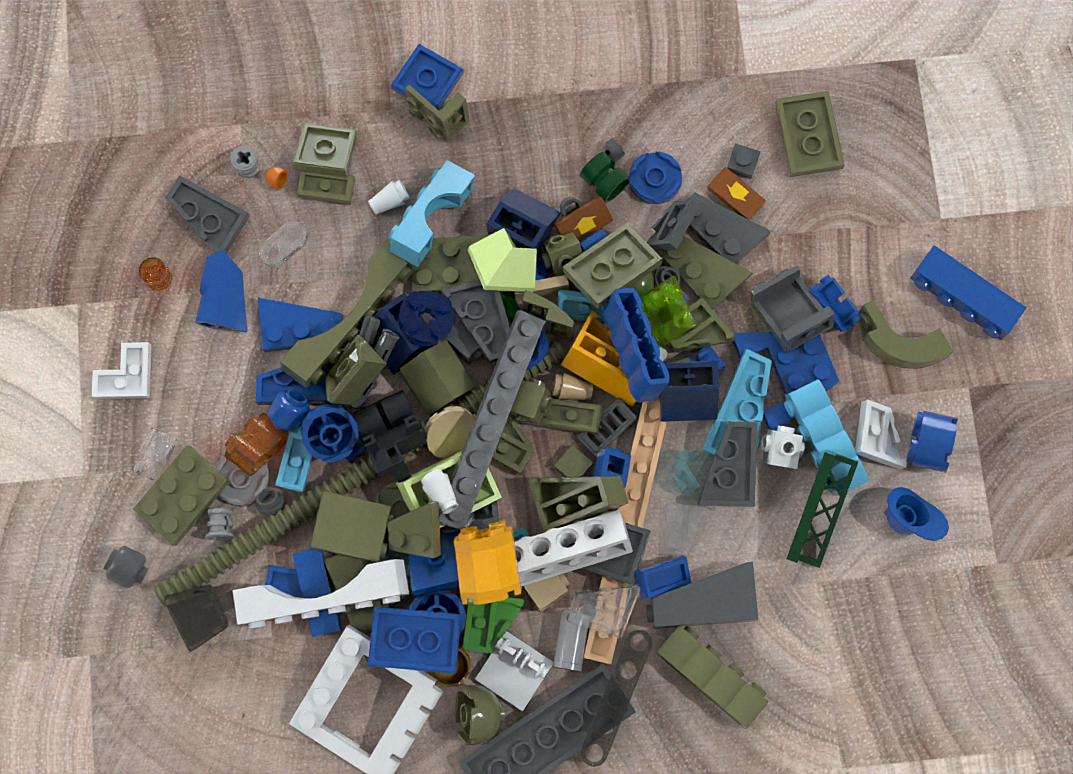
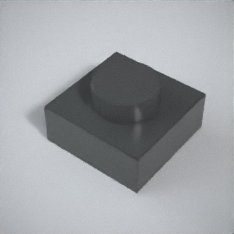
[727,143,761,179]

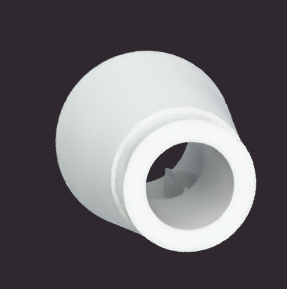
[368,180,410,215]
[421,469,458,514]

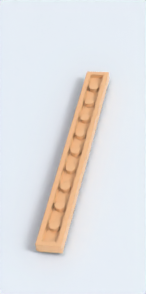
[583,396,667,665]

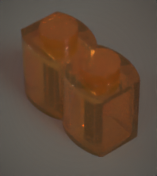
[225,412,289,476]

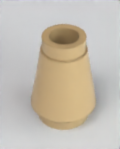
[551,373,593,400]

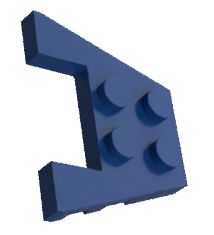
[733,332,839,431]

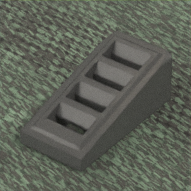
[577,398,637,458]

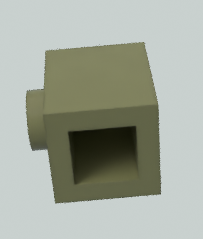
[510,378,552,425]

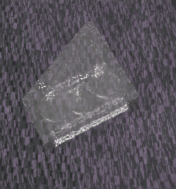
[566,584,641,639]

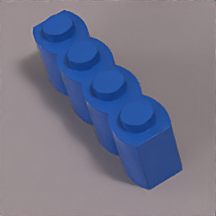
[602,288,669,402]

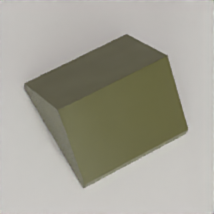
[325,335,387,405]
[400,340,476,416]

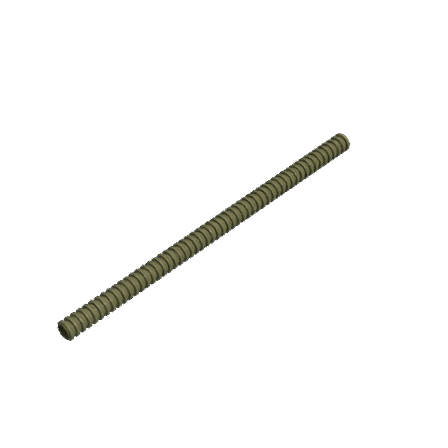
[155,338,566,608]

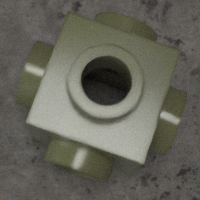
[541,232,583,277]

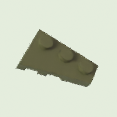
[659,236,753,310]

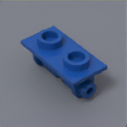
[809,275,861,332]

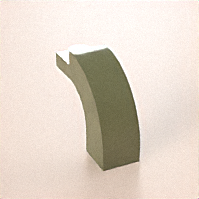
[859,300,954,369]

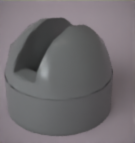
[602,138,625,162]
[559,197,582,217]

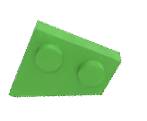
[463,597,524,654]

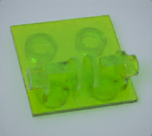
[640,276,696,348]

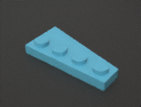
[702,349,772,456]

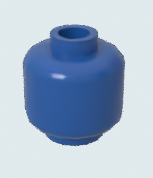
[268,389,310,431]

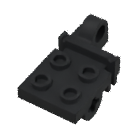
[352,390,427,483]

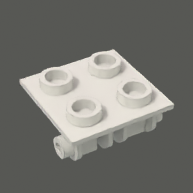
[475,631,554,711]

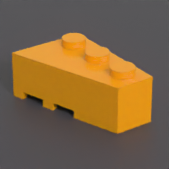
[561,310,636,407]

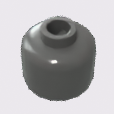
[103,546,149,588]

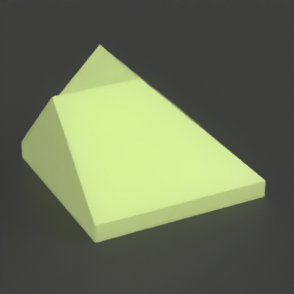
[468,228,537,292]

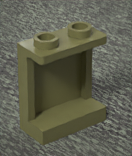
[309,491,394,564]

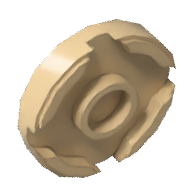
[423,406,475,459]

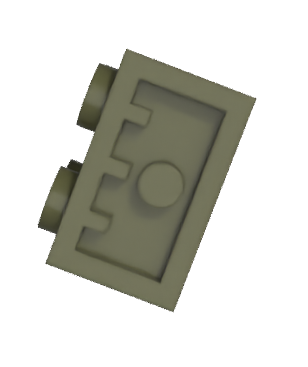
[405,85,470,142]

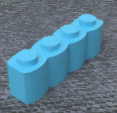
[784,379,869,496]

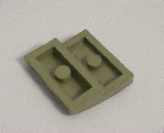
[522,290,574,341]

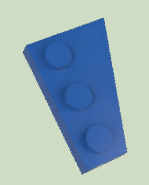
[258,297,343,352]
[256,363,334,405]

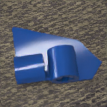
[195,250,248,333]

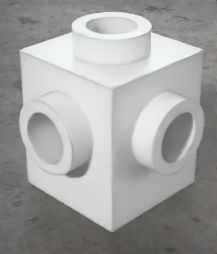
[761,425,804,469]

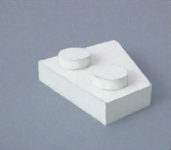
[855,399,907,470]

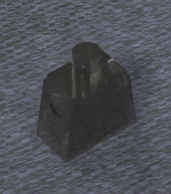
[165,584,235,653]

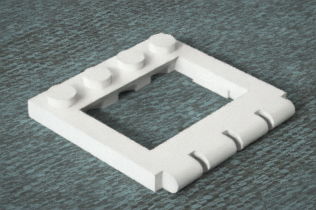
[289,625,443,774]

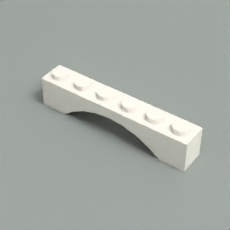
[233,559,409,629]

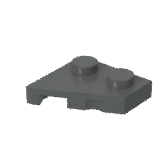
[647,199,699,252]

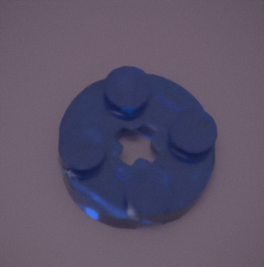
[398,290,455,346]

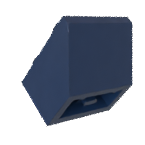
[486,188,561,254]
[372,293,438,375]
[659,361,719,422]

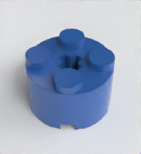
[906,411,958,473]

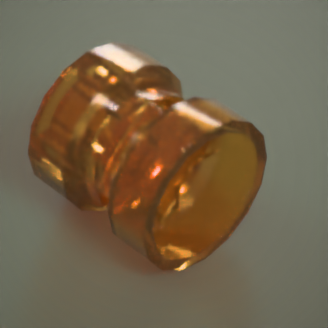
[139,257,172,291]

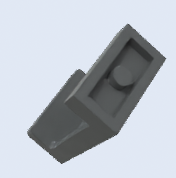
[750,266,835,353]

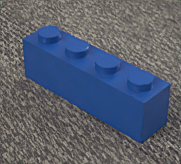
[910,245,1027,340]

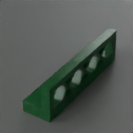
[786,450,859,568]

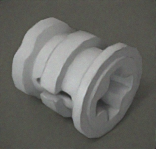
[230,145,260,178]
[205,508,234,541]

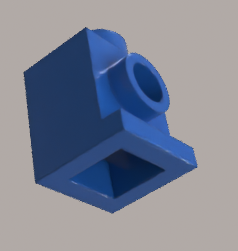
[593,447,631,488]

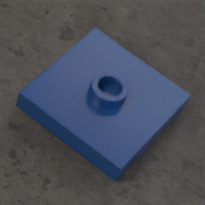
[391,44,464,110]
[408,530,460,596]

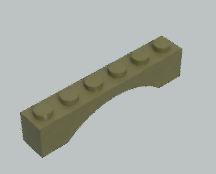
[280,240,412,390]

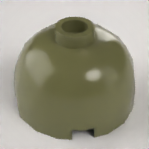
[455,685,505,745]

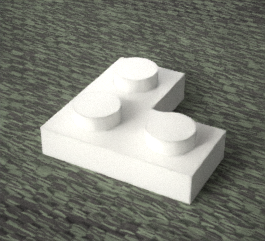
[92,342,151,399]

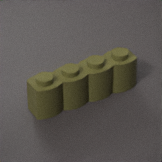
[324,554,390,663]
[656,626,769,729]

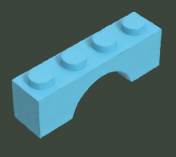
[388,160,475,267]

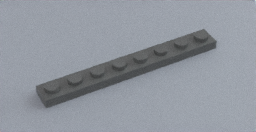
[439,310,545,530]

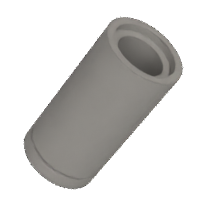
[553,610,590,672]

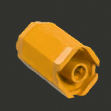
[454,521,522,605]

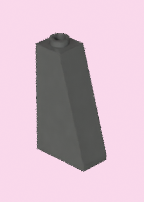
[646,562,758,629]

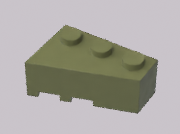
[528,476,629,532]

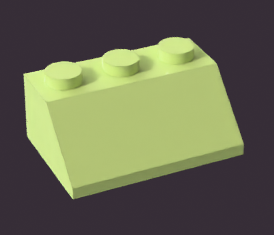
[396,451,502,528]

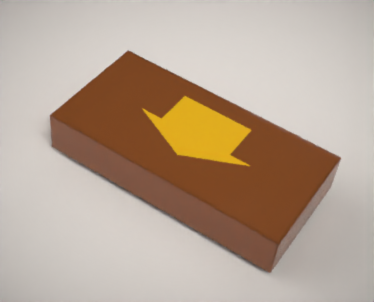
[707,167,766,220]
[554,196,613,241]

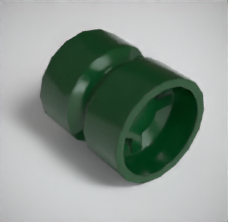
[580,151,631,203]

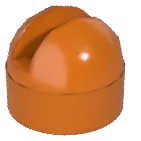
[265,167,288,190]

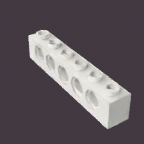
[469,510,633,603]

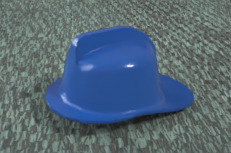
[884,487,949,541]

